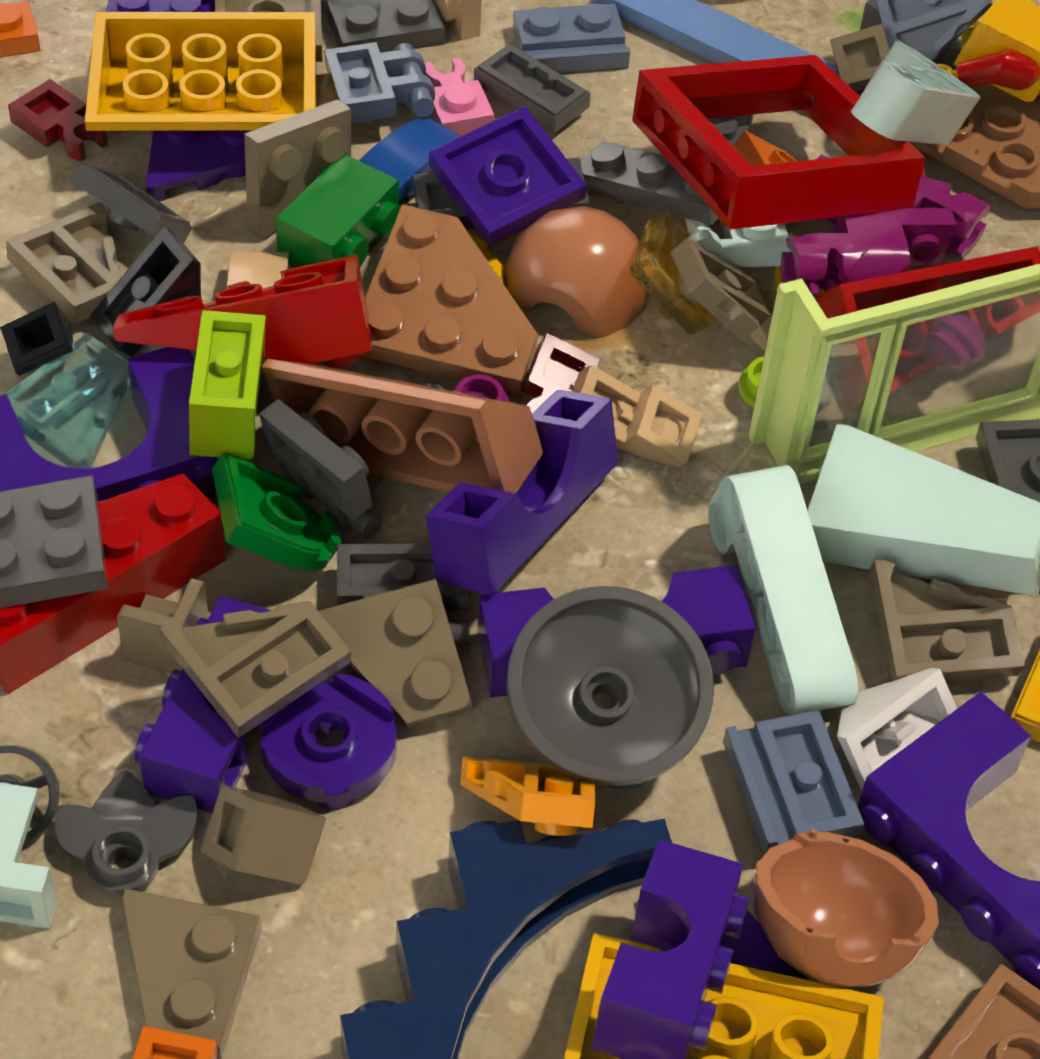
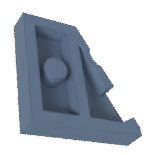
[876,0,993,62]

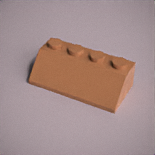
[261,359,543,493]

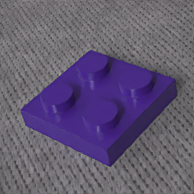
[429,106,587,246]

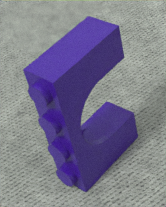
[0,347,219,502]
[857,691,1040,990]

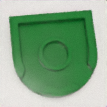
[212,452,342,571]

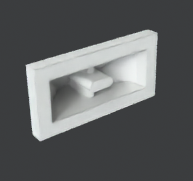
[837,668,957,791]

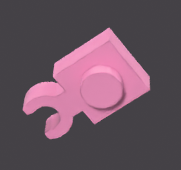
[425,57,494,136]

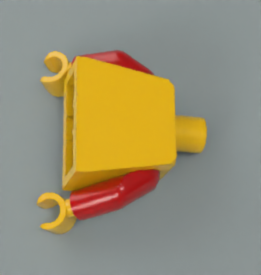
[937,0,1040,103]

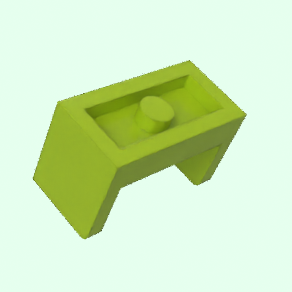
[189,310,266,460]

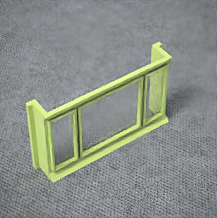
[748,264,1040,485]

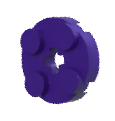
[261,674,397,810]

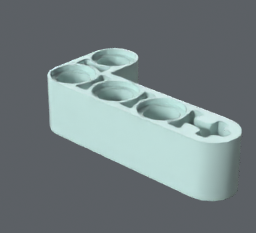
[851,41,981,145]
[708,465,858,716]

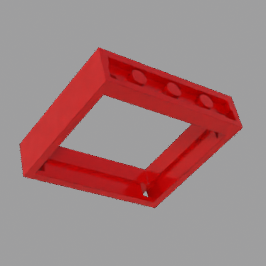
[632,55,925,230]

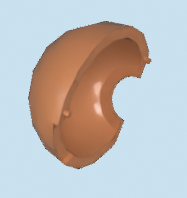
[504,206,650,338]
[754,829,939,988]

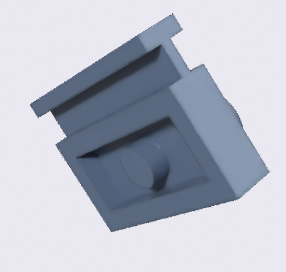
[513,3,630,74]
[723,710,864,855]

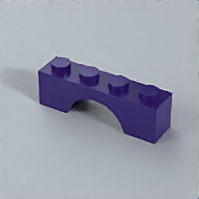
[426,389,619,595]
[477,565,756,698]

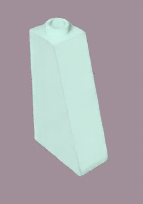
[808,424,1040,596]

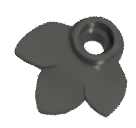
[55,770,198,896]

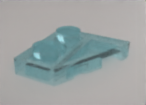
[5,333,130,468]

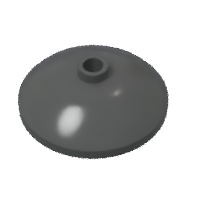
[506,586,714,786]

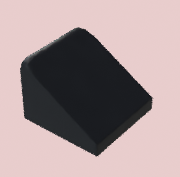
[0,301,74,376]

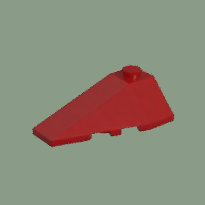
[112,255,372,368]

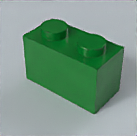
[275,154,401,268]

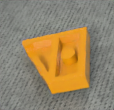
[460,756,595,836]

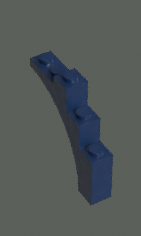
[340,818,672,1059]

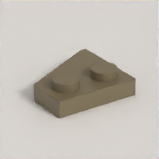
[244,100,351,239]
[6,202,122,324]
[670,237,773,357]
[869,559,1025,681]
[319,579,473,728]
[159,601,352,738]
[122,888,261,1059]

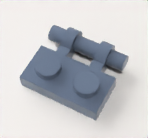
[324,42,435,124]

